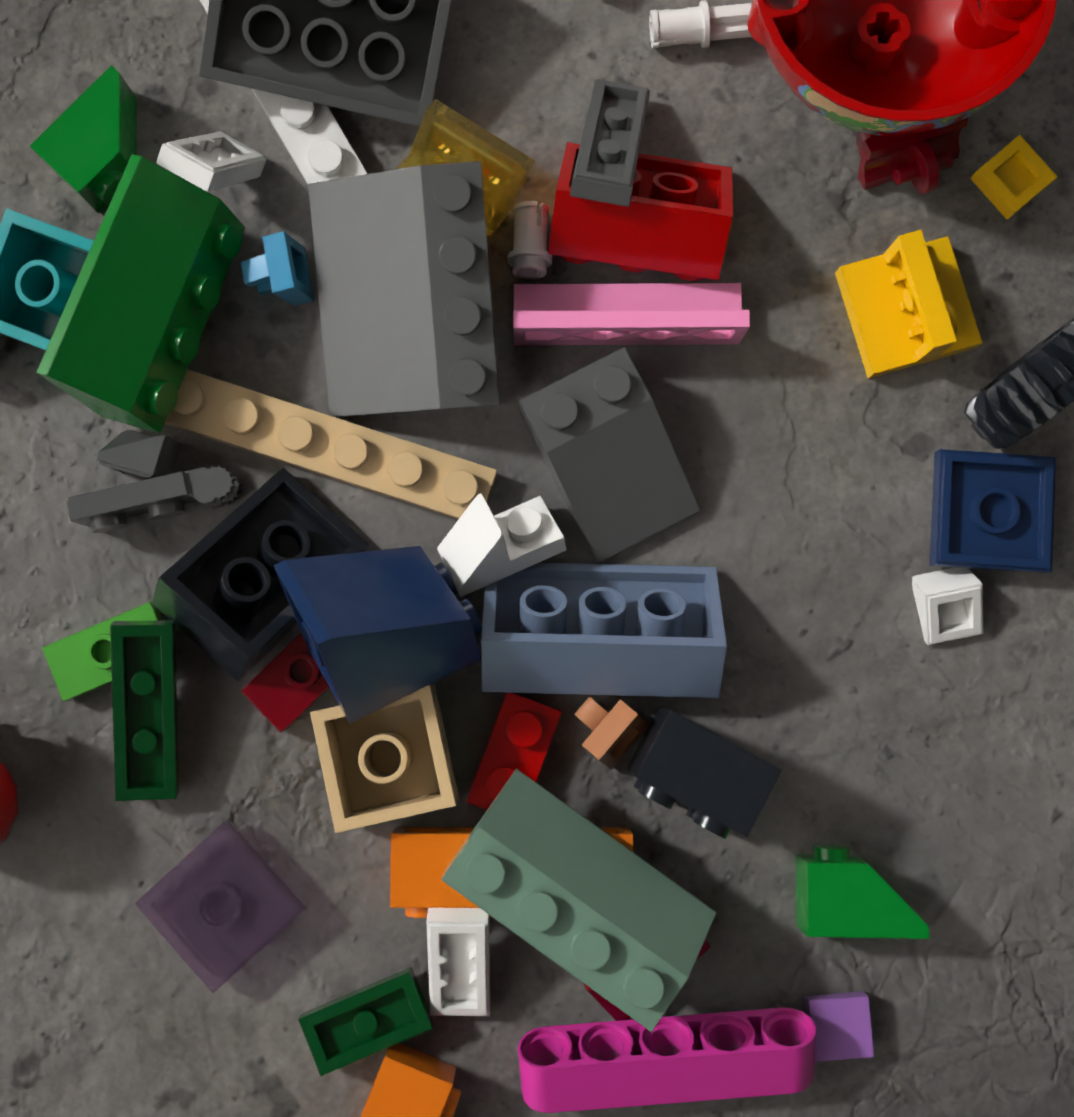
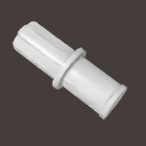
[649,0,752,49]

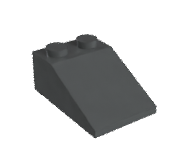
[519,347,700,564]

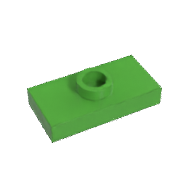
[42,602,177,701]

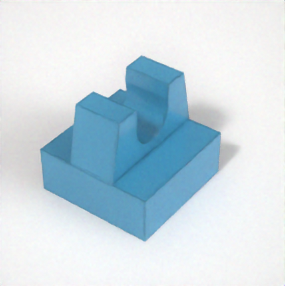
[241,231,315,306]

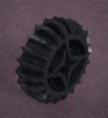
[964,318,1074,449]

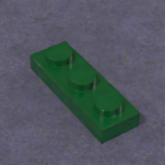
[110,620,179,801]

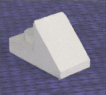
[437,493,567,597]

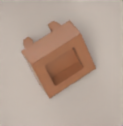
[574,697,649,770]

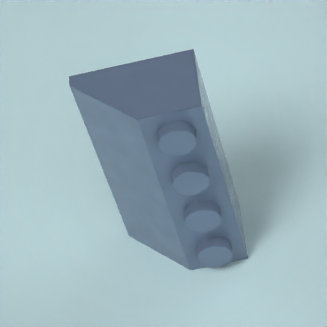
[481,563,727,698]

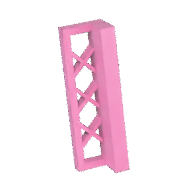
[513,283,750,346]

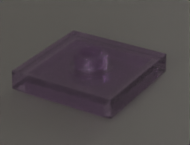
[134,820,306,993]

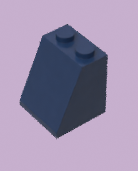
[274,546,482,724]

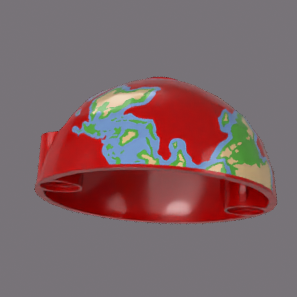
[747,0,1057,136]

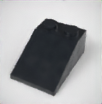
[152,467,368,682]

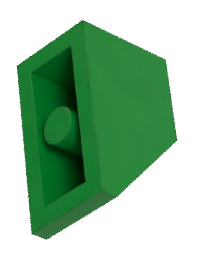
[30,65,137,212]
[796,845,929,939]

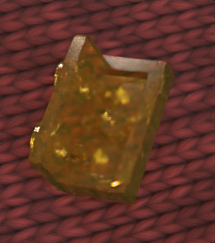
[396,99,535,238]

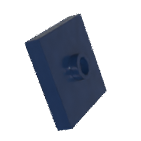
[930,449,1056,574]

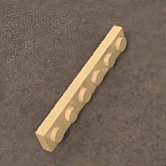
[165,369,498,520]

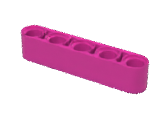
[517,1008,816,1113]

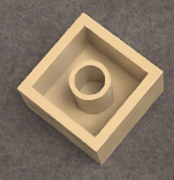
[310,685,460,833]

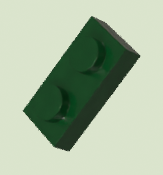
[298,967,434,1077]

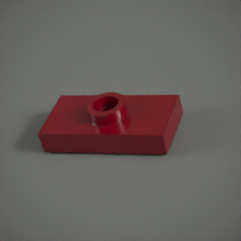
[241,633,329,733]

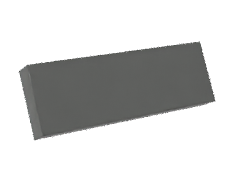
[570,79,650,207]

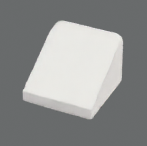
[912,568,984,645]

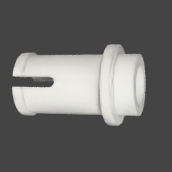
[507,201,552,279]

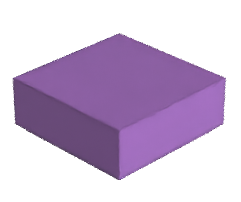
[805,991,874,1062]

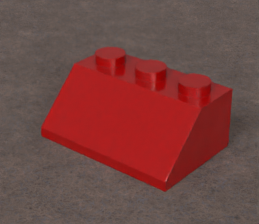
[548,142,733,281]

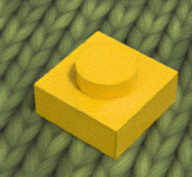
[970,135,1057,220]

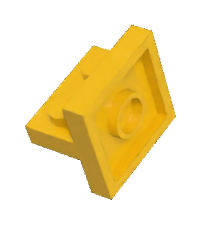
[835,230,982,379]

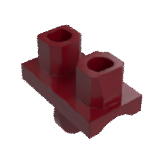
[856,118,968,194]

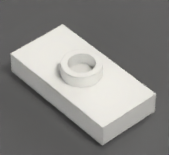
[156,131,266,192]
[426,908,491,1016]

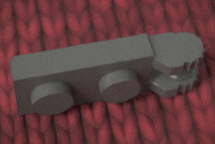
[66,465,243,533]

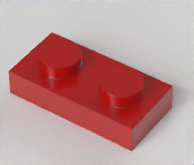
[466,693,562,810]

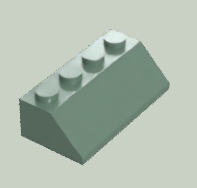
[441,768,716,1032]

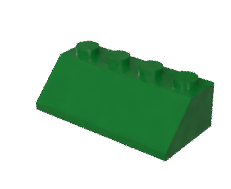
[36,154,246,434]

